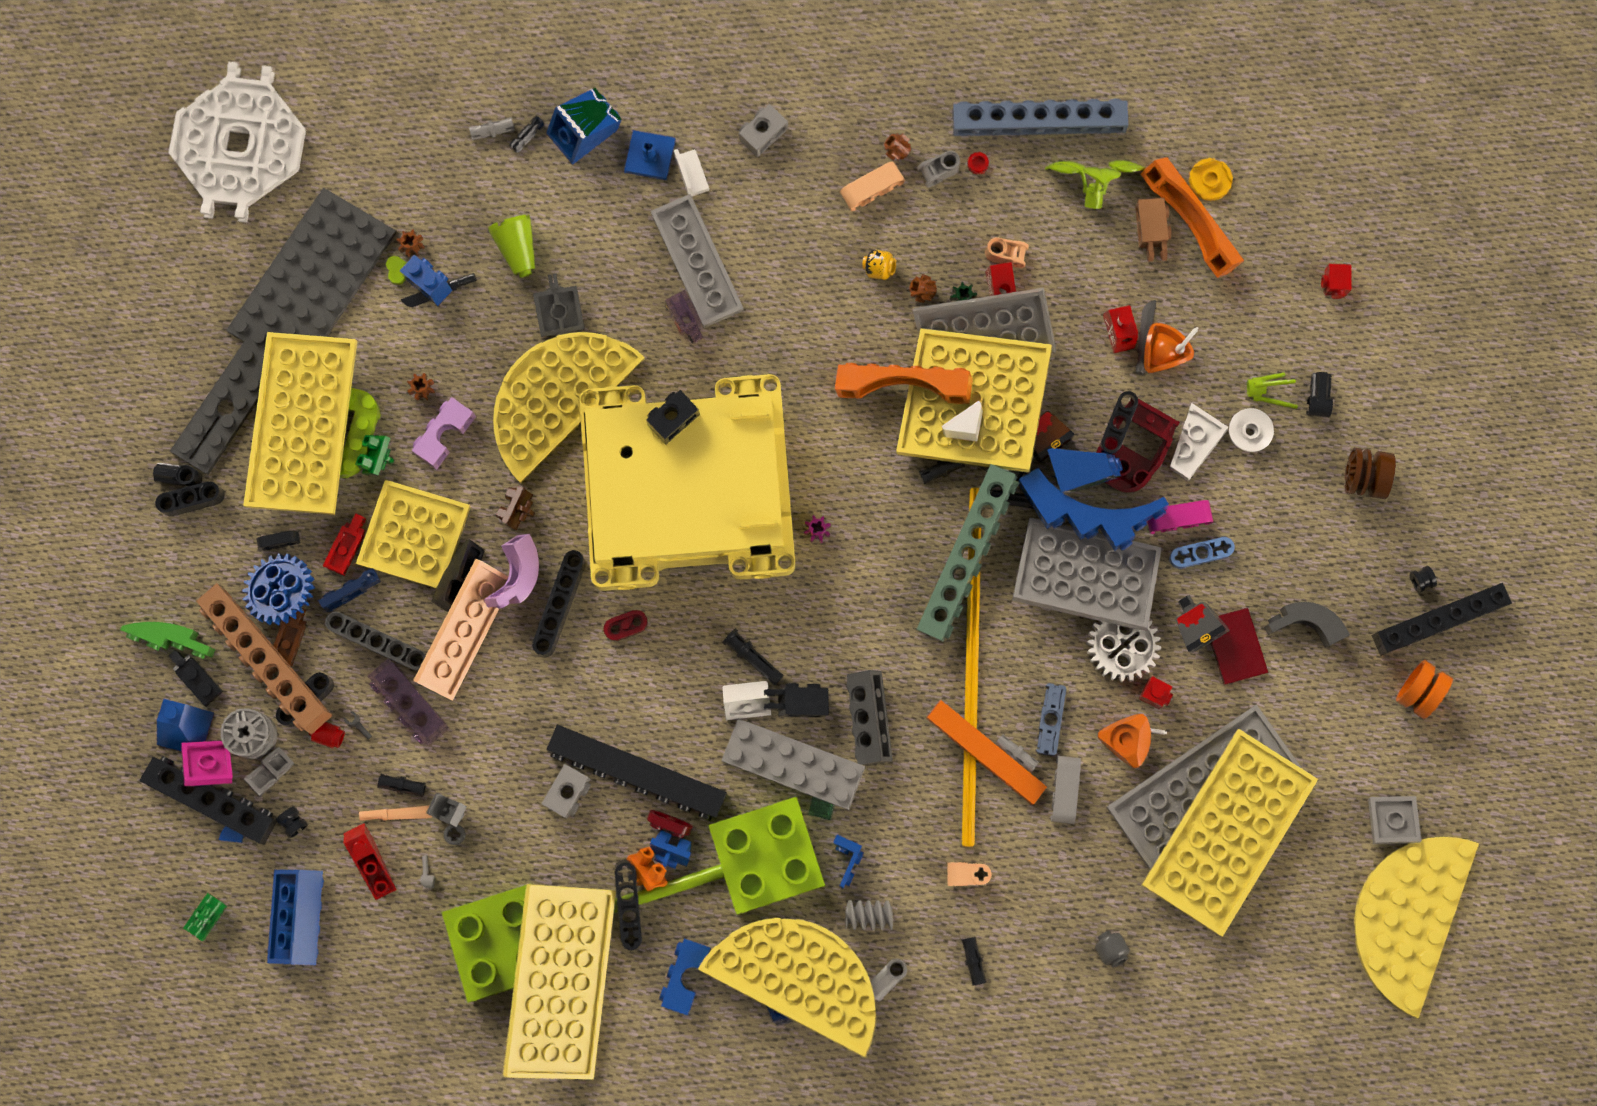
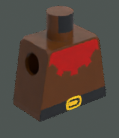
[1033,411,1075,464]

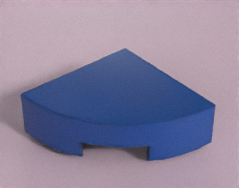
[219,820,246,843]

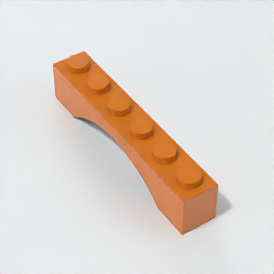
[1140,157,1244,278]
[835,363,973,404]

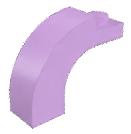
[483,534,539,609]

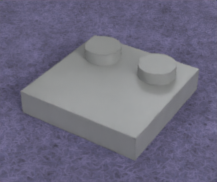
[1368,796,1421,844]

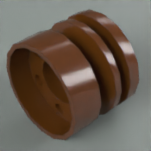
[1344,447,1396,499]

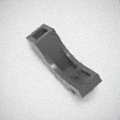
[1264,602,1350,648]

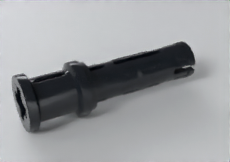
[722,628,784,686]

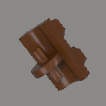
[496,485,535,531]

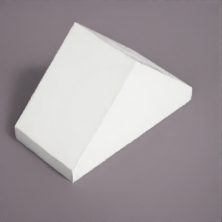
[942,401,983,442]

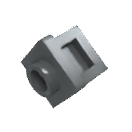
[427,793,467,827]

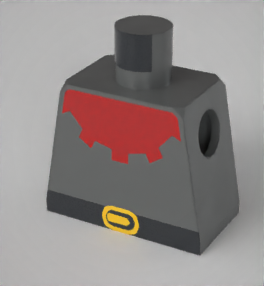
[1175,595,1230,653]

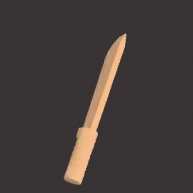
[359,805,432,821]

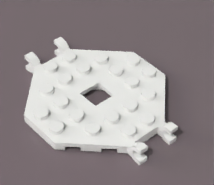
[169,62,306,223]

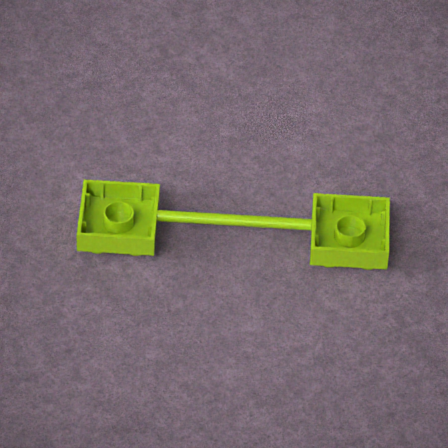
[441,797,825,1003]

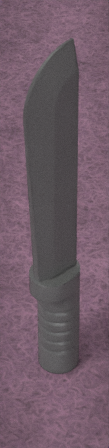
[1135,300,1156,375]

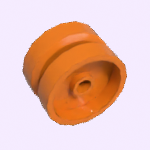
[1396,660,1453,719]

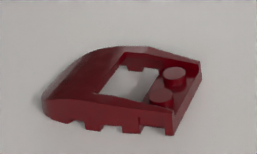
[1096,398,1180,493]

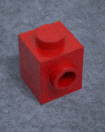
[1321,264,1352,299]
[1139,676,1173,709]

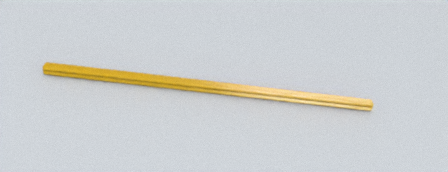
[962,487,981,847]

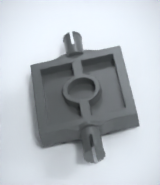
[533,273,585,337]

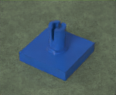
[624,130,676,180]

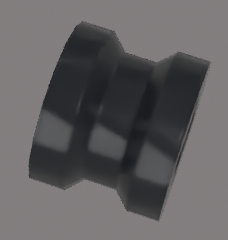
[1409,566,1437,593]

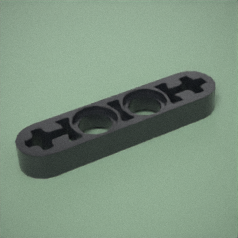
[614,859,642,950]

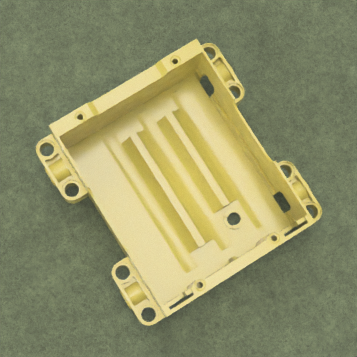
[579,374,795,591]

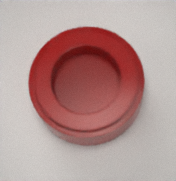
[967,152,989,175]

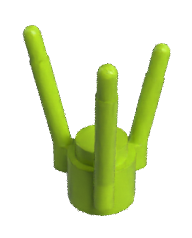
[1247,373,1298,409]

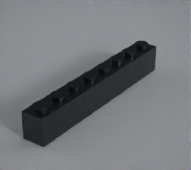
[546,724,727,821]

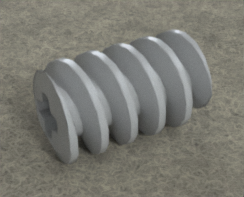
[845,900,893,930]

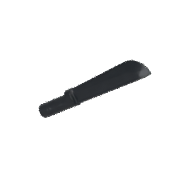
[401,273,477,307]

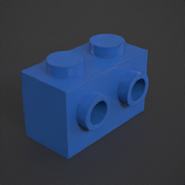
[400,255,453,306]

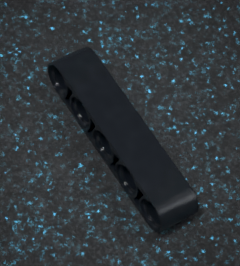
[532,550,586,658]

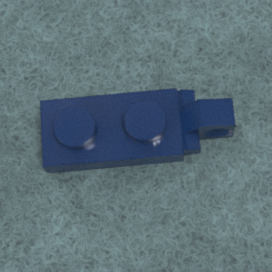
[318,568,381,613]

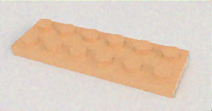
[413,559,509,701]

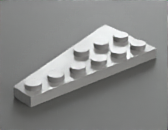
[913,288,1056,353]

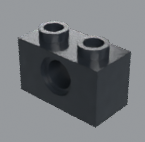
[646,390,700,445]

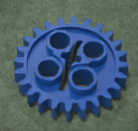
[242,553,315,625]

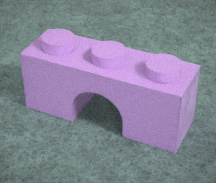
[412,397,476,470]

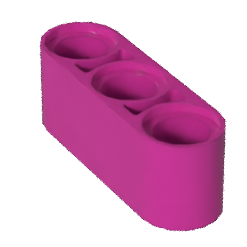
[1147,500,1213,534]

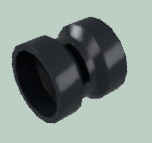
[276,806,308,838]

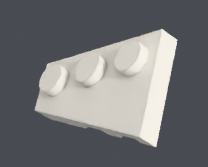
[1170,403,1228,481]

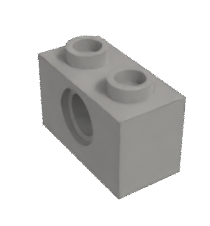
[739,104,788,158]
[542,764,591,819]

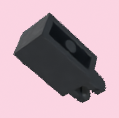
[764,683,829,718]

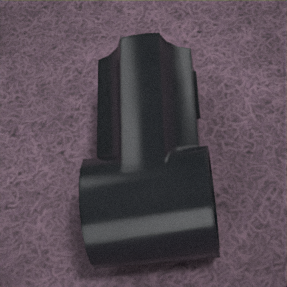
[1306,372,1333,418]
[153,463,202,487]

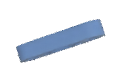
[1169,537,1235,569]

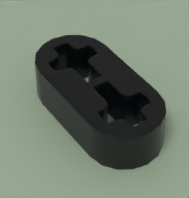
[256,531,300,551]

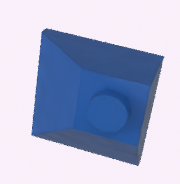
[157,699,214,752]

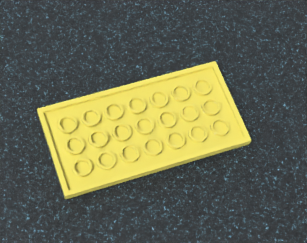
[243,332,357,515]
[1141,729,1318,937]
[503,884,616,1079]

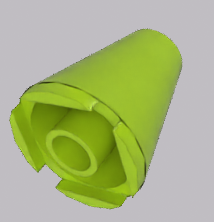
[488,215,535,278]

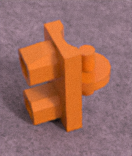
[626,847,668,891]

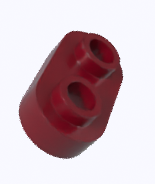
[603,610,648,641]
[647,810,693,838]

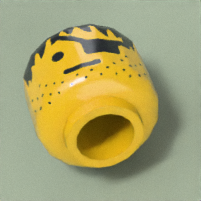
[862,250,896,280]

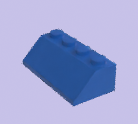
[267,870,324,965]

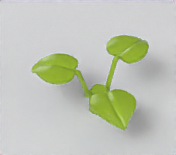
[1045,160,1146,209]

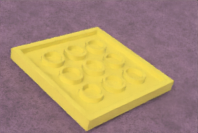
[356,480,471,589]

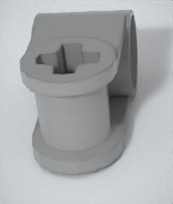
[917,151,960,188]

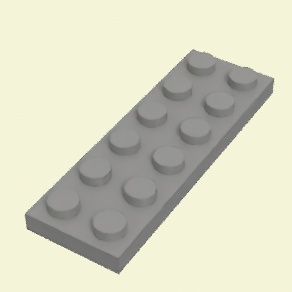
[651,194,744,328]
[721,719,866,810]

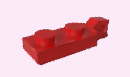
[323,513,366,576]

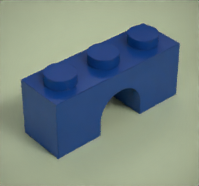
[659,938,711,1015]

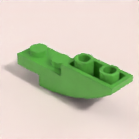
[120,622,216,659]

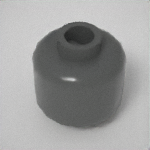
[1095,931,1130,968]

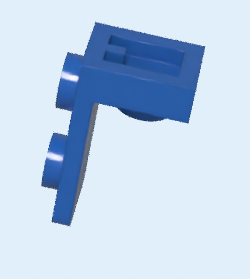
[833,835,864,889]

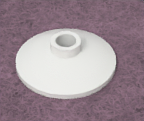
[1229,408,1274,452]

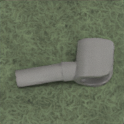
[420,855,435,888]

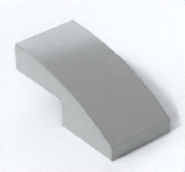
[244,747,294,797]

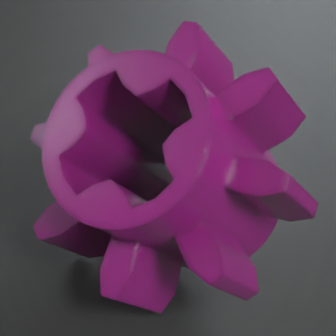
[804,515,831,543]

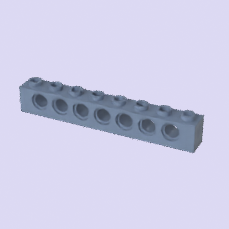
[952,99,1128,136]

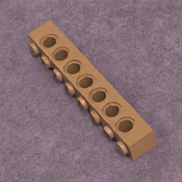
[196,583,333,734]

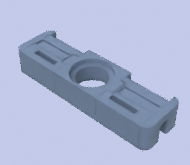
[1035,683,1066,756]

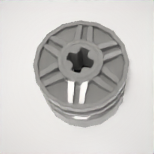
[221,708,278,759]

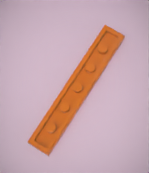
[926,700,1047,805]

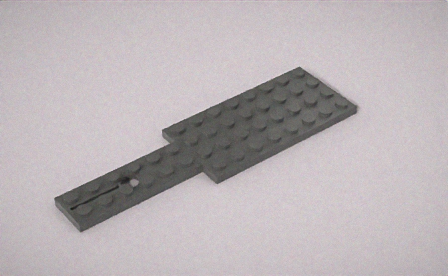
[170,187,397,475]

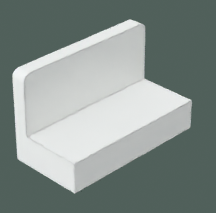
[674,149,709,196]
[723,681,771,720]

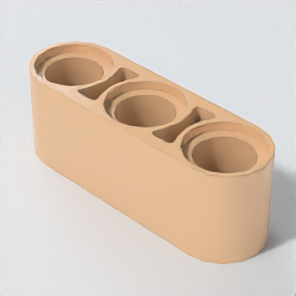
[840,161,905,211]

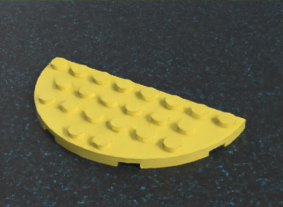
[493,332,645,484]
[1354,837,1479,1019]
[698,918,876,1058]

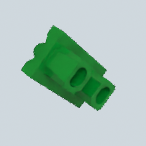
[355,435,394,476]
[183,893,227,941]

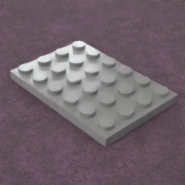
[1012,517,1161,631]

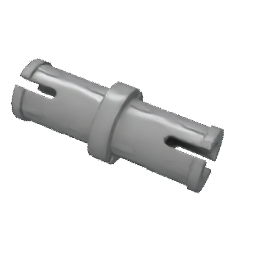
[469,117,515,141]
[995,734,1039,773]

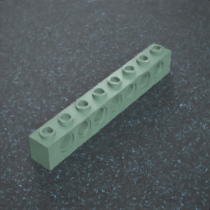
[917,464,1019,642]

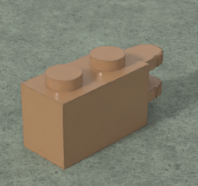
[1135,198,1171,262]

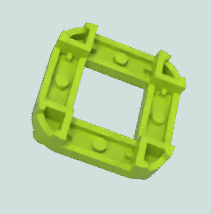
[340,388,381,478]

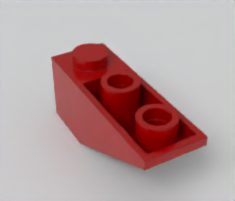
[344,823,397,900]

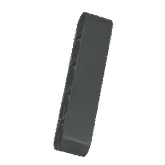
[325,612,426,672]

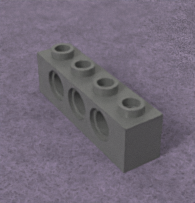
[846,670,893,765]

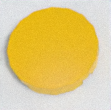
[1189,158,1233,201]

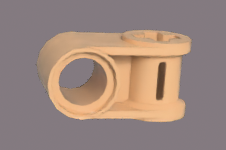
[985,237,1029,268]
[947,862,992,886]

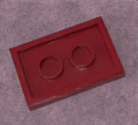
[1211,608,1269,685]

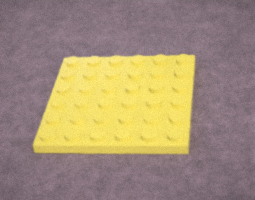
[896,328,1052,473]

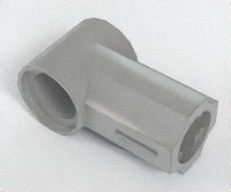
[870,958,907,1002]

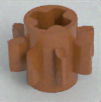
[884,133,911,160]
[396,229,425,258]
[909,274,937,303]
[407,373,435,401]

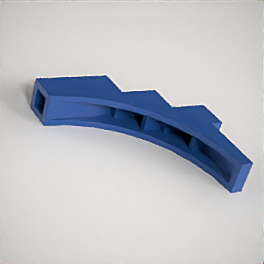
[1018,468,1169,551]

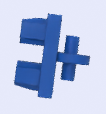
[650,830,692,869]

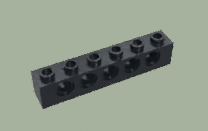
[1371,582,1512,656]
[139,756,277,845]

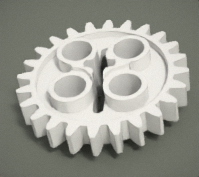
[1086,621,1161,683]

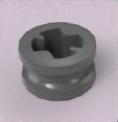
[444,825,466,845]

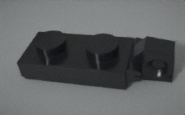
[168,650,224,707]

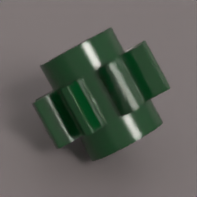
[950,282,977,301]

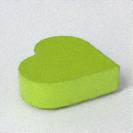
[386,256,407,285]

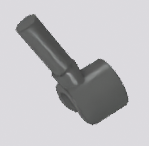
[344,711,372,740]

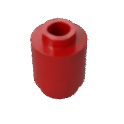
[309,722,345,748]

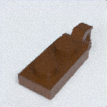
[274,608,307,667]

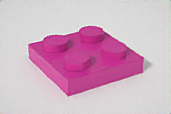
[181,741,233,786]

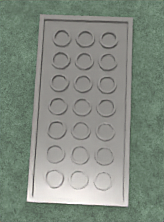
[1106,704,1302,870]

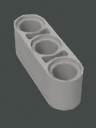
[1051,755,1081,824]

